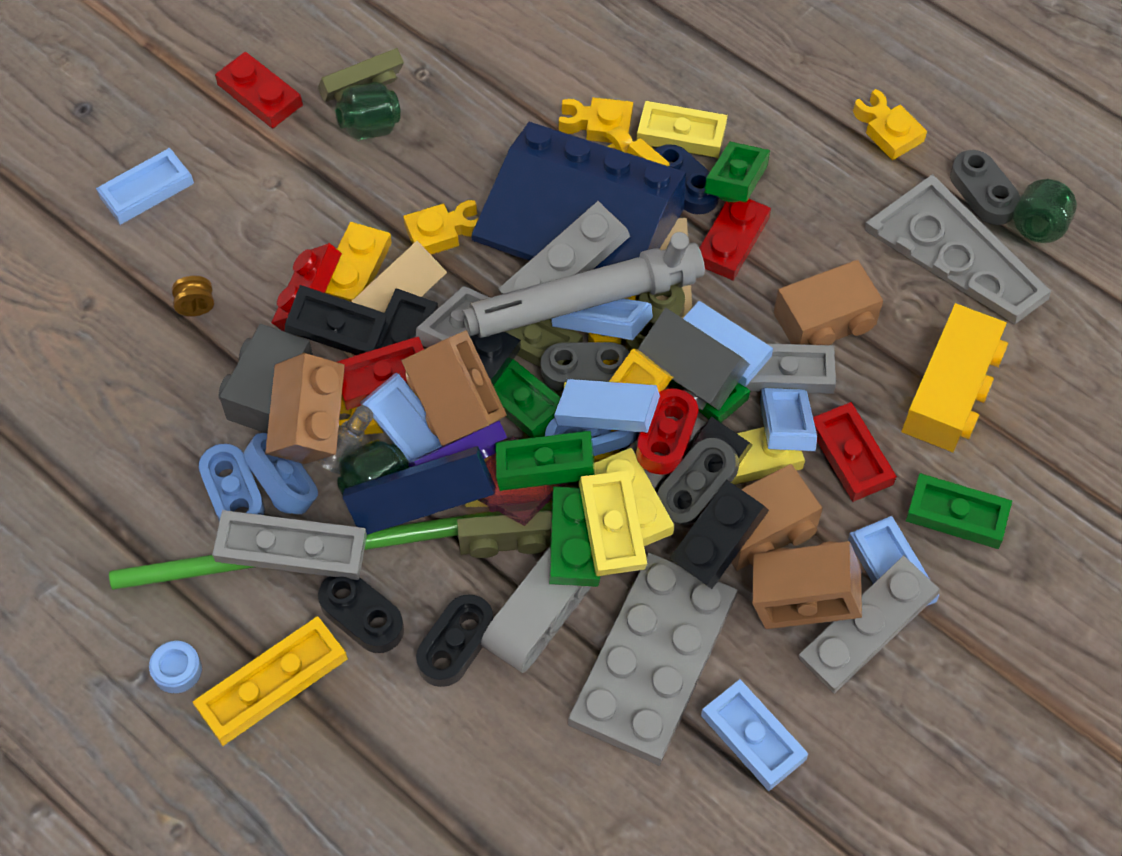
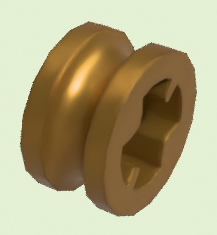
[172,276,214,317]

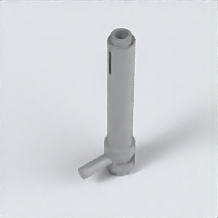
[462,232,705,338]

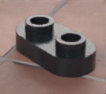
[318,576,404,653]
[416,594,494,687]

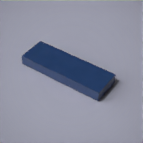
[342,446,496,535]

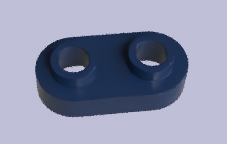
[655,144,719,215]

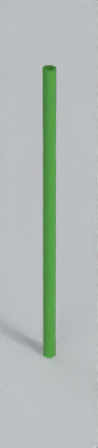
[109,502,552,590]

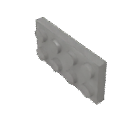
[568,553,738,766]

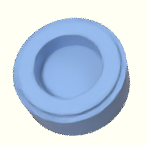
[149,641,202,693]

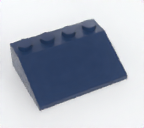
[472,121,686,269]

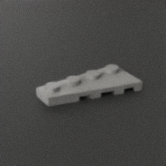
[865,174,1051,324]

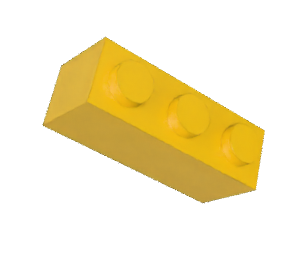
[901,303,1009,453]

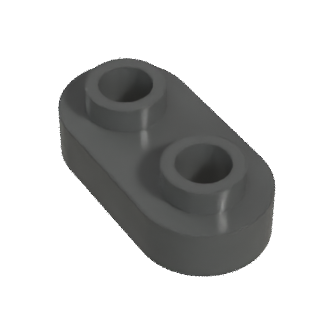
[950,150,1020,225]
[541,342,630,391]
[657,438,739,525]

